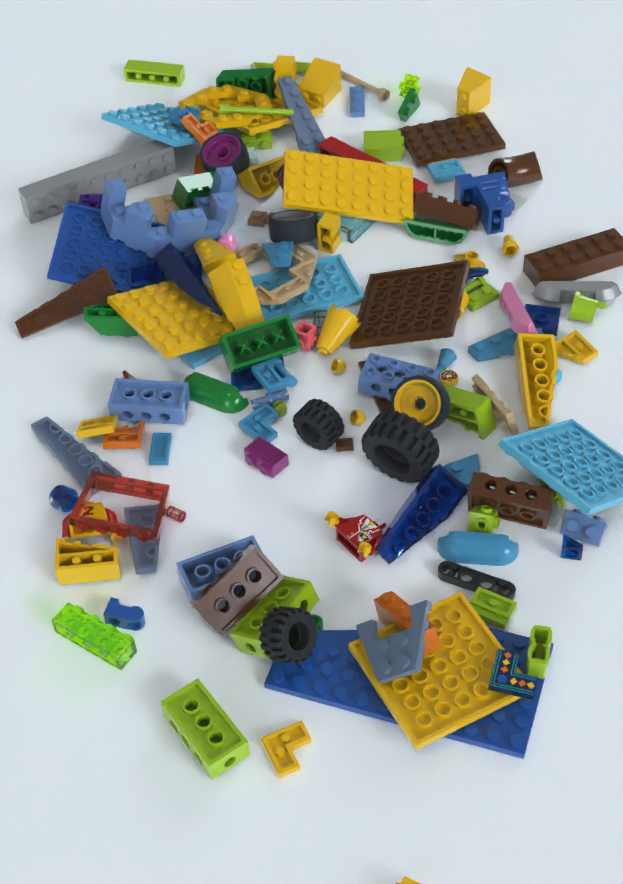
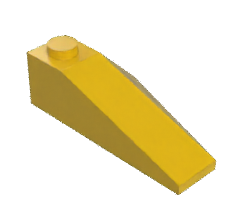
[237,155,284,199]

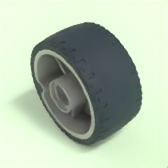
[268,209,318,244]

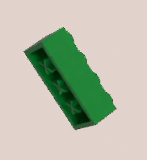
[218,314,301,375]

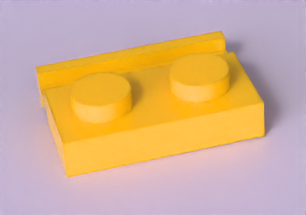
[76,414,119,439]

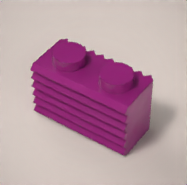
[244,436,289,478]

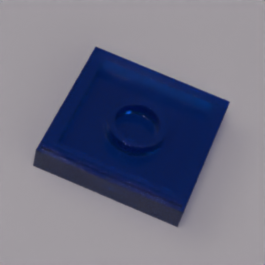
[525,304,561,336]

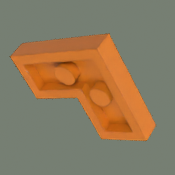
[180,113,219,144]

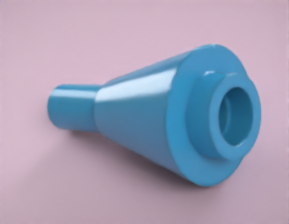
[437,348,457,374]

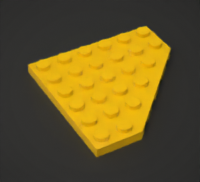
[198,97,323,136]

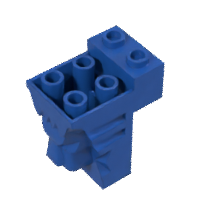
[454,171,515,235]

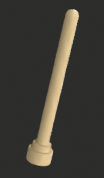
[341,70,390,101]

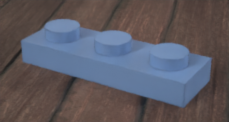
[349,86,365,118]

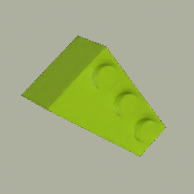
[444,385,497,440]

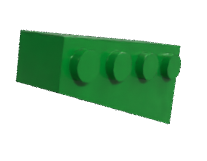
[216,68,276,99]

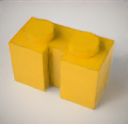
[317,212,341,254]

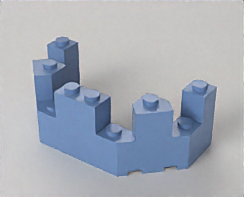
[100,166,239,258]

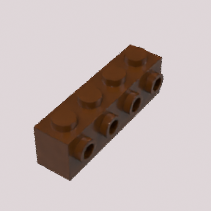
[413,191,482,231]

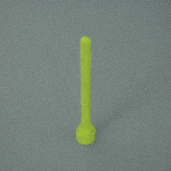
[220,103,294,115]

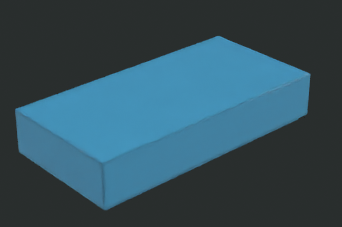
[148,433,172,466]

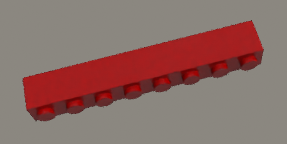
[319,136,428,205]

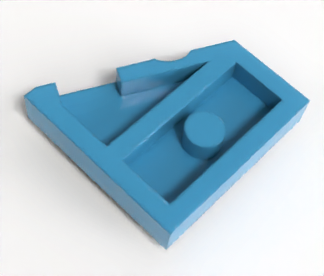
[261,241,294,268]

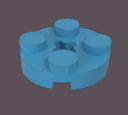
[169,106,200,129]

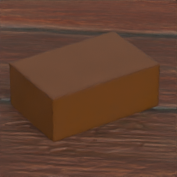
[335,438,354,452]

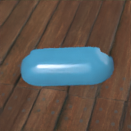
[437,531,519,566]

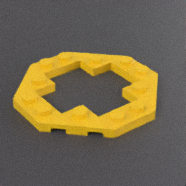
[178,85,272,129]

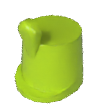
[568,290,607,323]

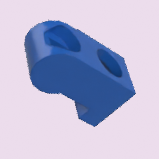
[103,597,146,631]

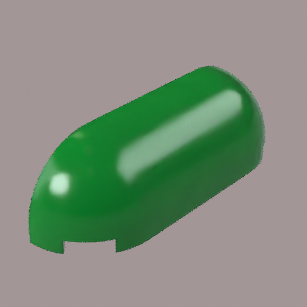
[403,218,469,245]
[183,372,249,414]

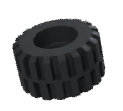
[293,398,345,451]
[259,606,318,664]

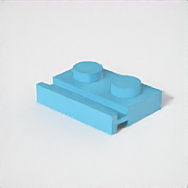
[428,158,466,183]

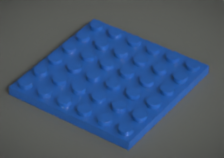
[47,202,165,293]

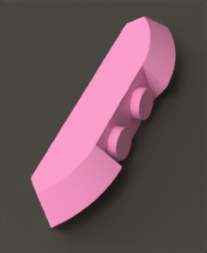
[499,282,538,334]

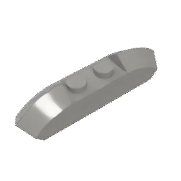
[532,281,622,304]

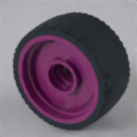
[200,132,250,178]

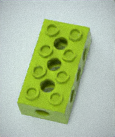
[229,575,320,659]
[160,678,250,780]

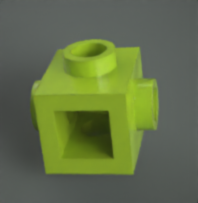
[468,505,501,533]

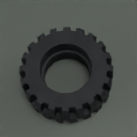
[361,410,440,483]

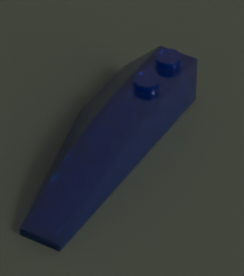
[155,242,223,316]
[374,464,468,564]

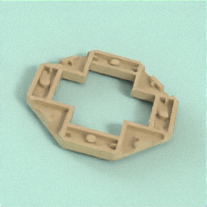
[235,242,317,305]

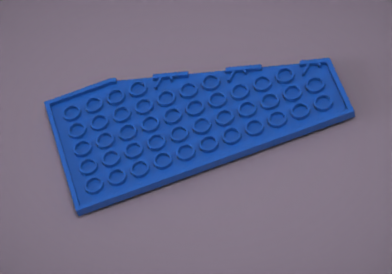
[264,627,554,759]

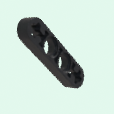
[438,561,516,600]

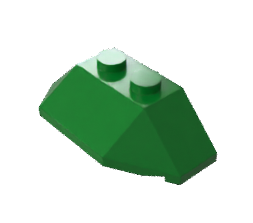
[83,303,139,337]

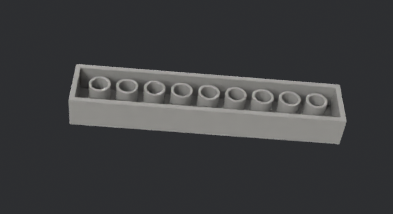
[18,140,176,224]

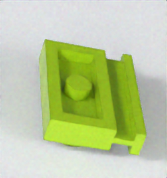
[470,586,518,630]

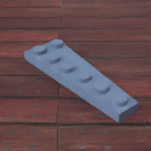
[277,76,325,152]
[31,416,123,497]

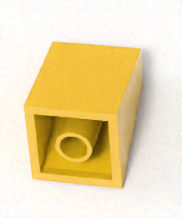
[298,57,341,108]
[456,67,492,116]

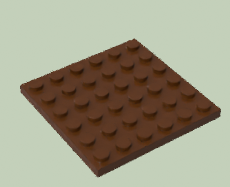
[349,260,470,350]

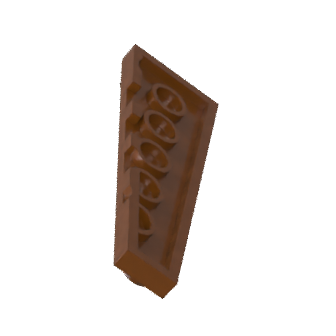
[15,266,118,339]

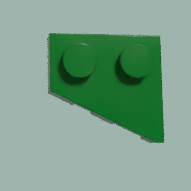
[398,87,421,122]

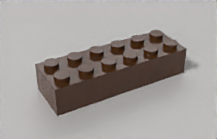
[523,228,623,287]

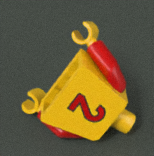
[62,502,123,547]

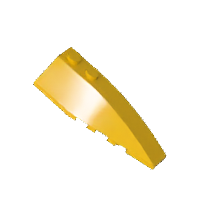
[207,258,264,331]
[513,333,558,429]

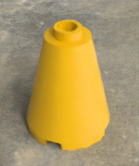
[316,305,361,356]

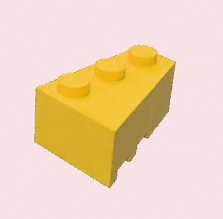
[193,237,237,274]
[55,538,121,585]

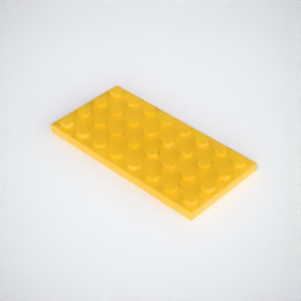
[282,149,413,225]

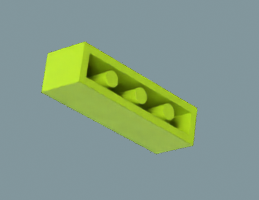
[123,59,185,87]

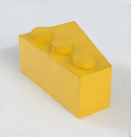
[273,55,299,100]

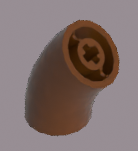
[487,150,543,188]

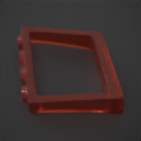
[69,471,170,542]

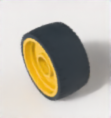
[391,375,450,431]

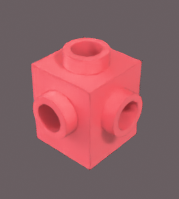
[294,320,318,352]

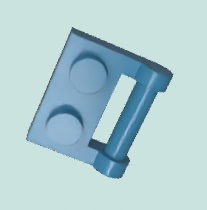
[251,357,298,394]

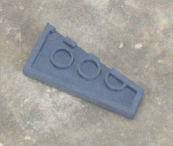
[124,504,163,575]

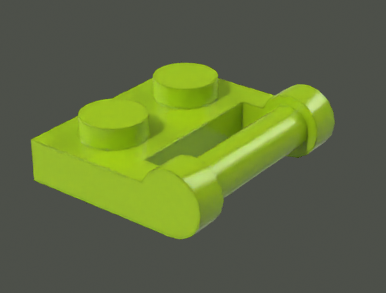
[464,276,500,312]

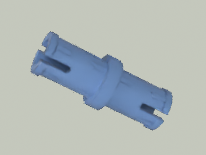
[250,388,289,411]

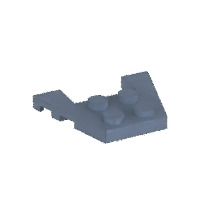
[356,600,432,684]

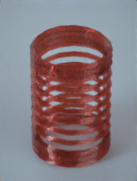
[165,505,186,523]

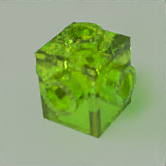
[398,73,420,98]

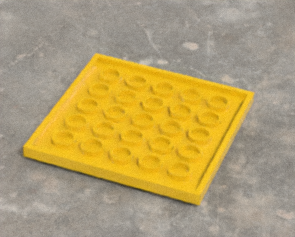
[107,274,235,359]
[348,591,533,751]

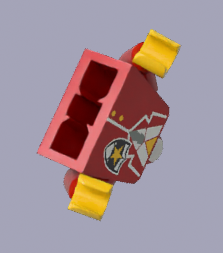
[324,511,387,563]

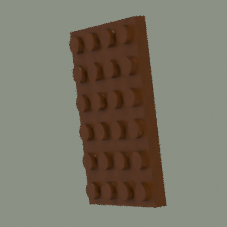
[398,112,506,166]

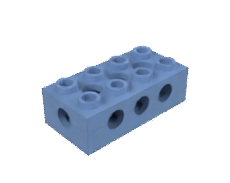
[358,353,441,409]
[107,378,190,425]

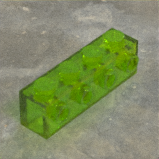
[51,602,137,670]

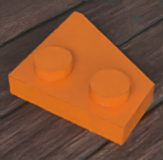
[102,420,145,450]

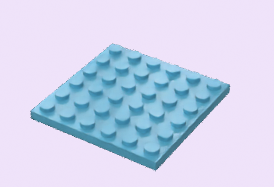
[101,103,230,147]
[498,419,623,515]

